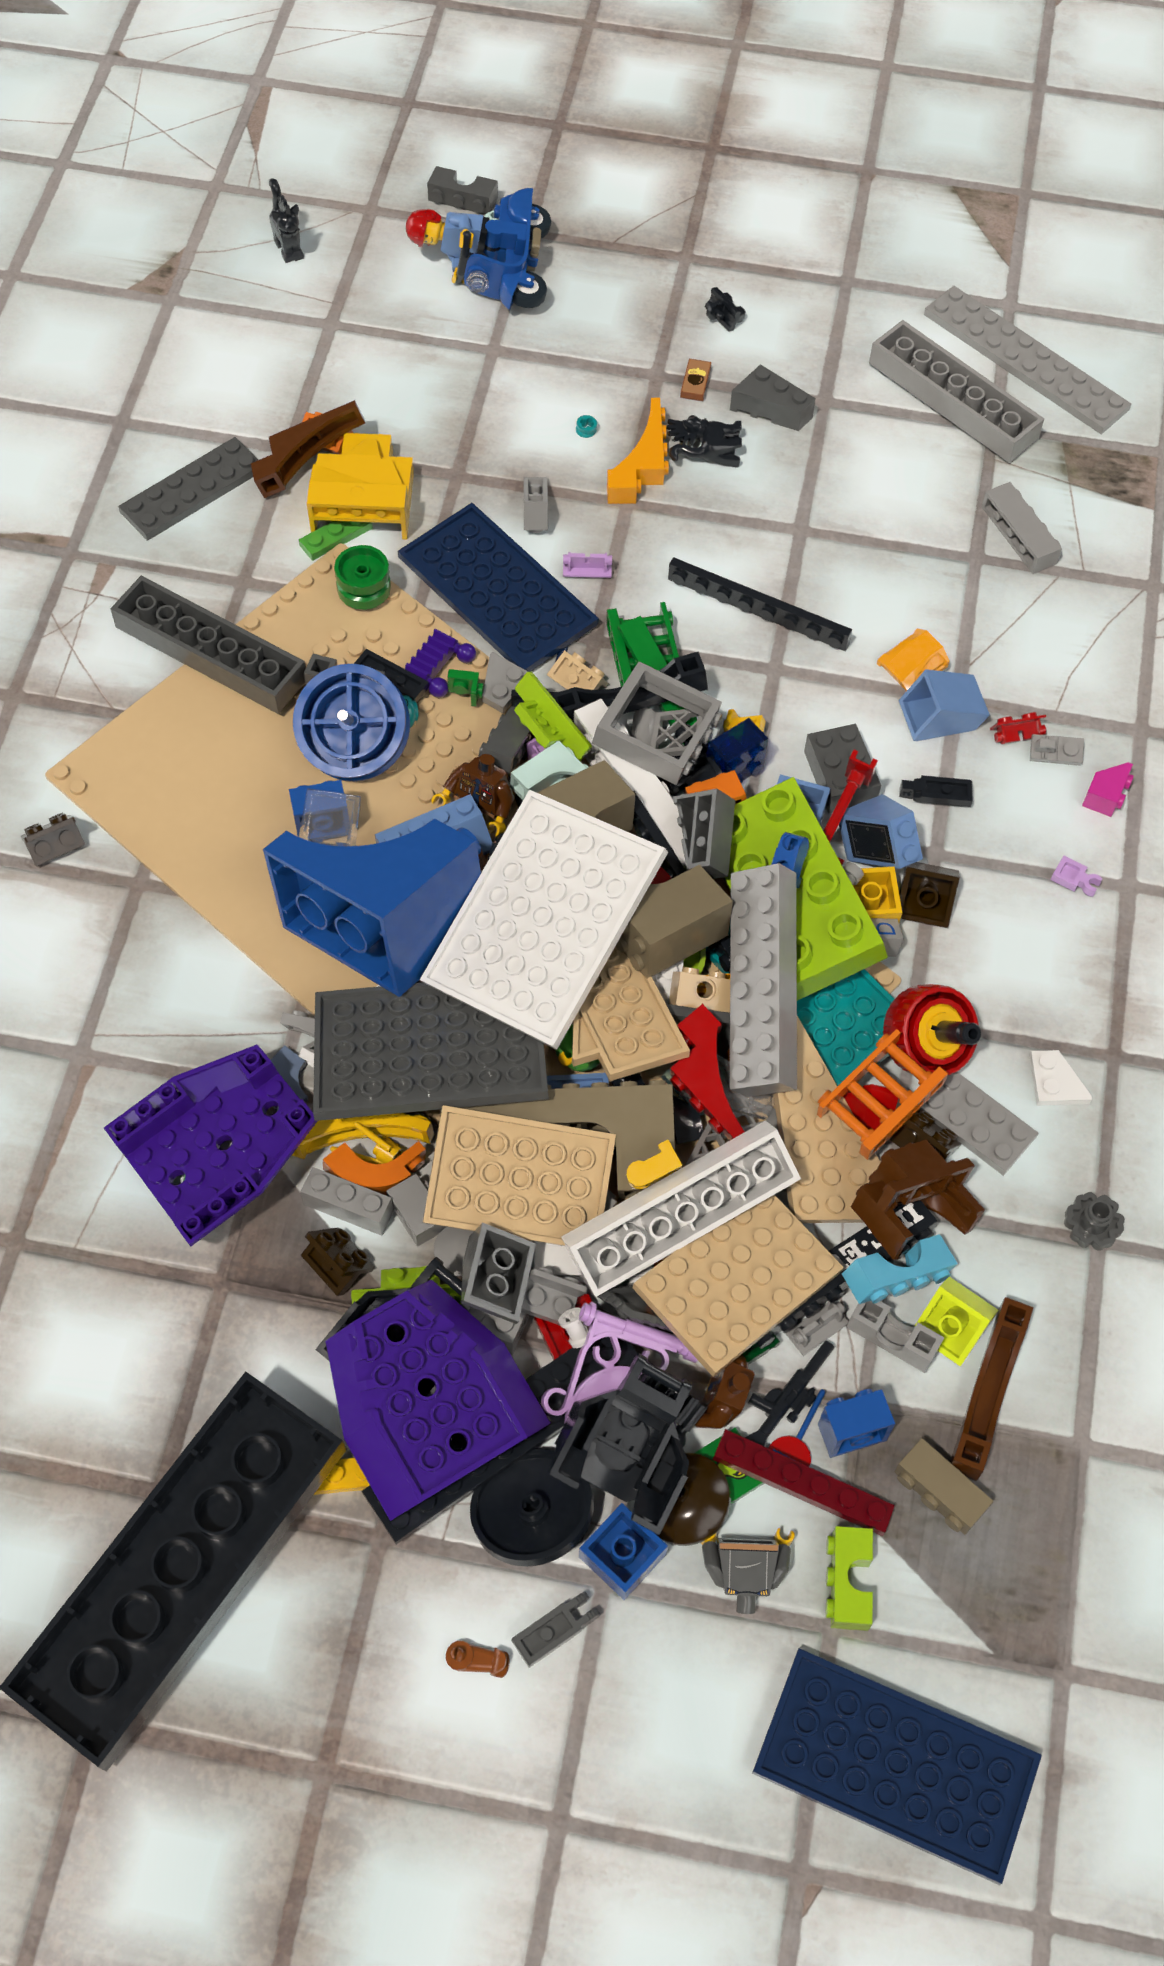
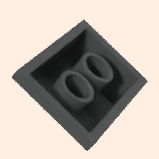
[461,1222,536,1324]

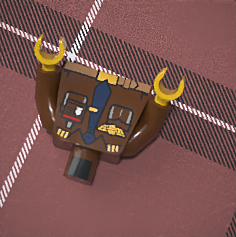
[431,754,514,837]
[677,1354,755,1429]

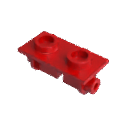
[990,712,1046,744]

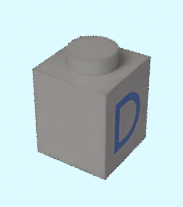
[871,918,904,957]

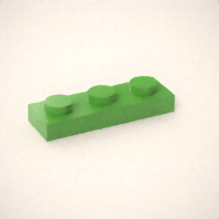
[298,521,373,561]

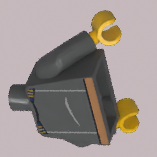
[701,1528,795,1614]

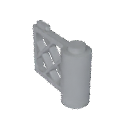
[630,707,704,756]

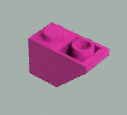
[1082,762,1134,817]

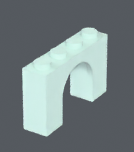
[510,741,588,800]

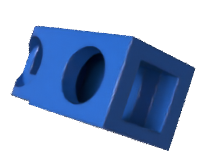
[771,832,809,889]

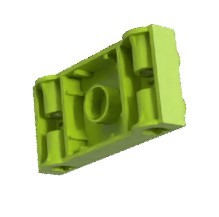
[723,777,888,1001]

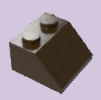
[899,862,960,928]

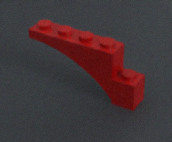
[670,1003,745,1141]

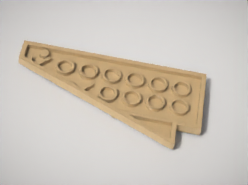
[572,946,690,1081]
[773,1016,881,1223]

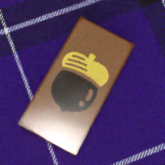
[680,358,711,401]

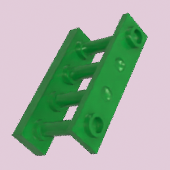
[606,602,679,687]

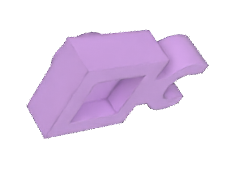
[1051,856,1102,897]

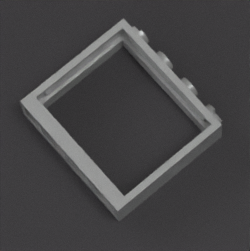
[592,662,722,785]

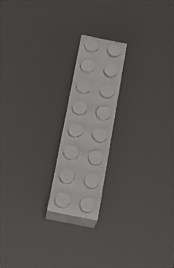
[869,320,1044,463]
[730,863,797,1097]

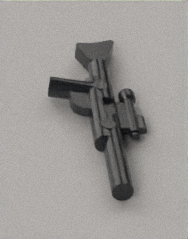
[745,1341,834,1446]

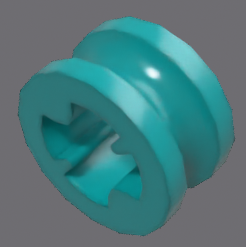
[576,415,597,438]

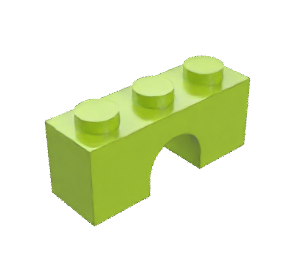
[825,1526,873,1631]

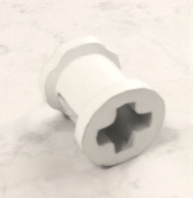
[558,1308,589,1348]

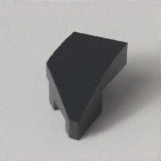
[673,1095,704,1144]

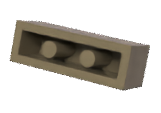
[894,1438,993,1535]

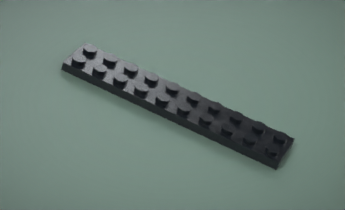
[362,1337,638,1545]

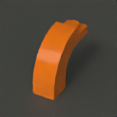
[322,1141,426,1196]

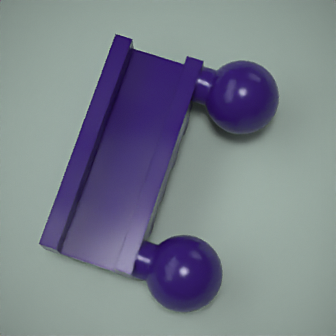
[405,629,476,698]

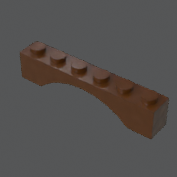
[950,1297,1034,1481]

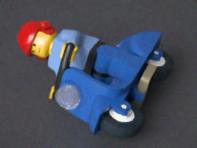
[406,188,551,311]

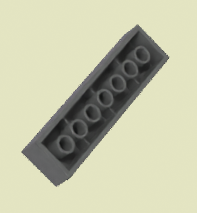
[110,575,306,714]

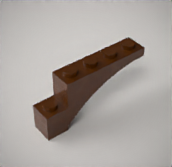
[251,400,365,498]

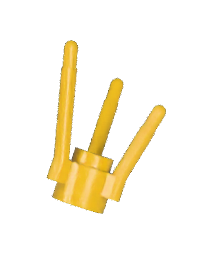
[330,1122,402,1164]

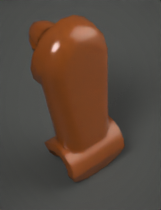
[446,1641,510,1678]

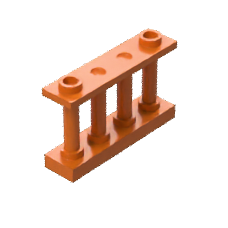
[817,1029,948,1160]

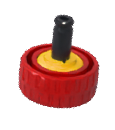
[883,984,981,1076]

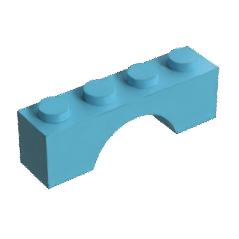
[842,1234,958,1304]

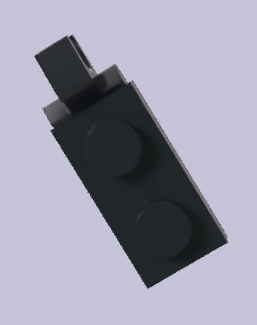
[899,775,973,807]

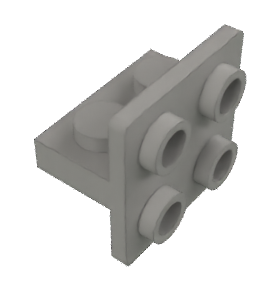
[521,1267,587,1325]

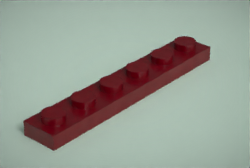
[712,1429,895,1536]

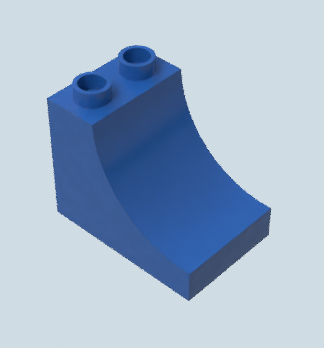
[263,819,481,997]

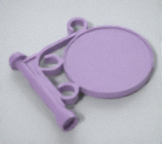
[541,1302,698,1427]

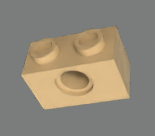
[668,967,730,1013]

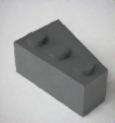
[479,706,535,786]
[673,789,735,879]

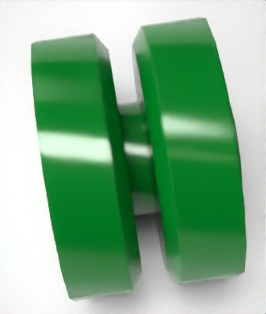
[334,545,391,610]

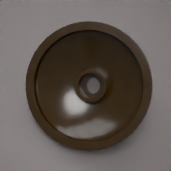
[655,1453,731,1546]

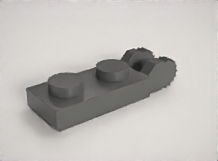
[511,1592,601,1668]

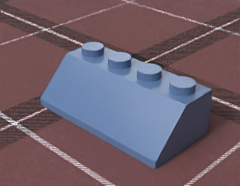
[375,794,492,855]

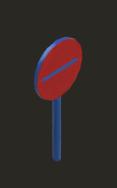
[768,1389,825,1467]

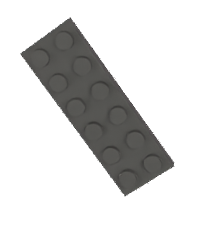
[118,437,258,541]

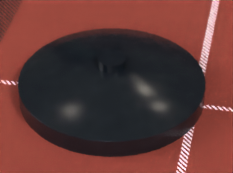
[470,1449,594,1567]

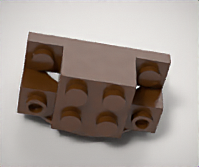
[850,1140,985,1260]

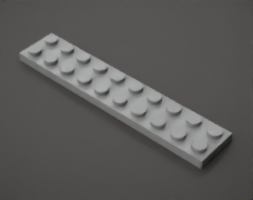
[924,286,1131,435]

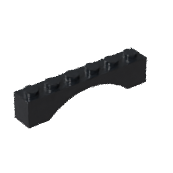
[551,651,708,723]

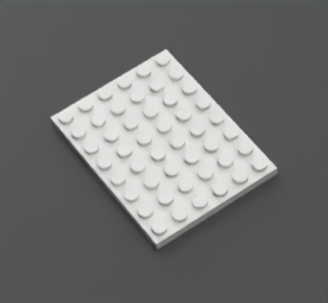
[420,790,668,1050]

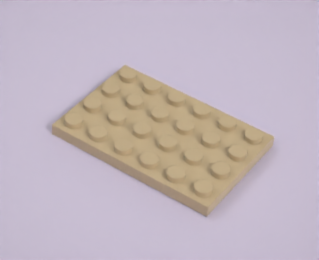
[423,1105,616,1246]
[632,1195,844,1377]

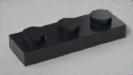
[354,649,429,703]

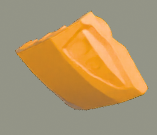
[877,628,950,691]

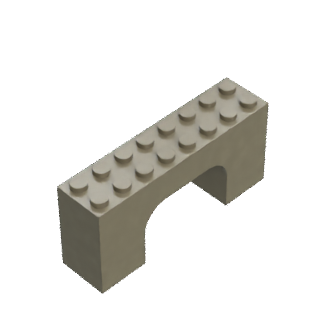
[523,760,733,978]
[460,1080,675,1198]

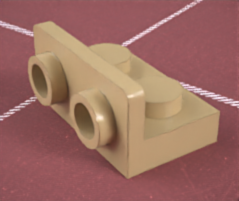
[547,650,608,690]

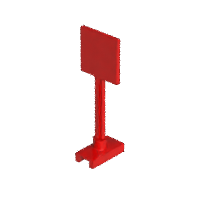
[824,750,878,865]

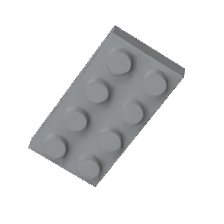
[918,1072,1039,1176]

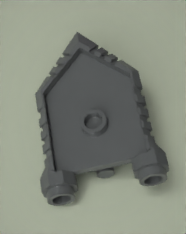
[591,1285,675,1335]

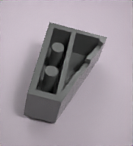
[730,364,816,431]

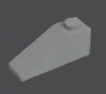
[524,477,548,533]

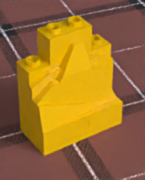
[307,433,414,540]

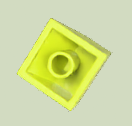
[914,1276,999,1366]

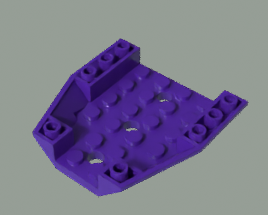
[104,1044,317,1247]
[325,1279,550,1521]

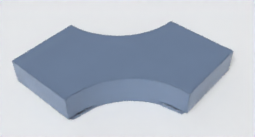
[271,1045,308,1111]

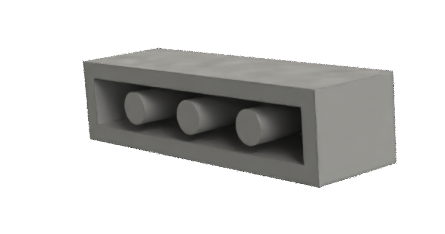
[982,482,1062,574]

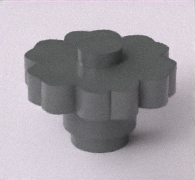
[1064,1192,1125,1251]

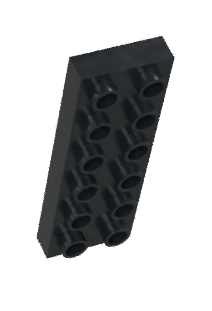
[0,1371,347,1772]

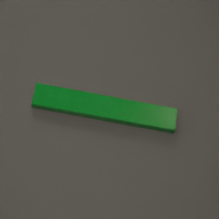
[618,616,710,746]

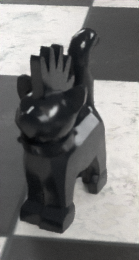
[269,178,304,263]
[666,415,742,468]

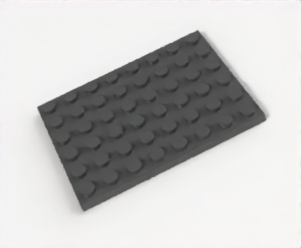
[313,982,549,1121]

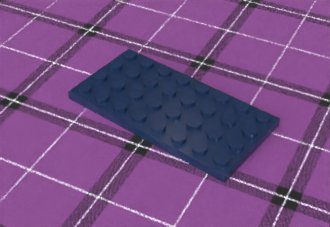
[397,503,599,672]
[752,1648,1042,1885]

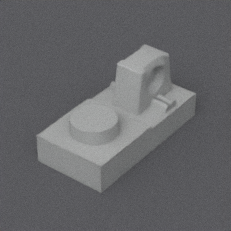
[1030,734,1084,766]

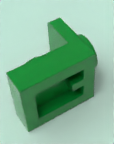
[448,669,484,707]

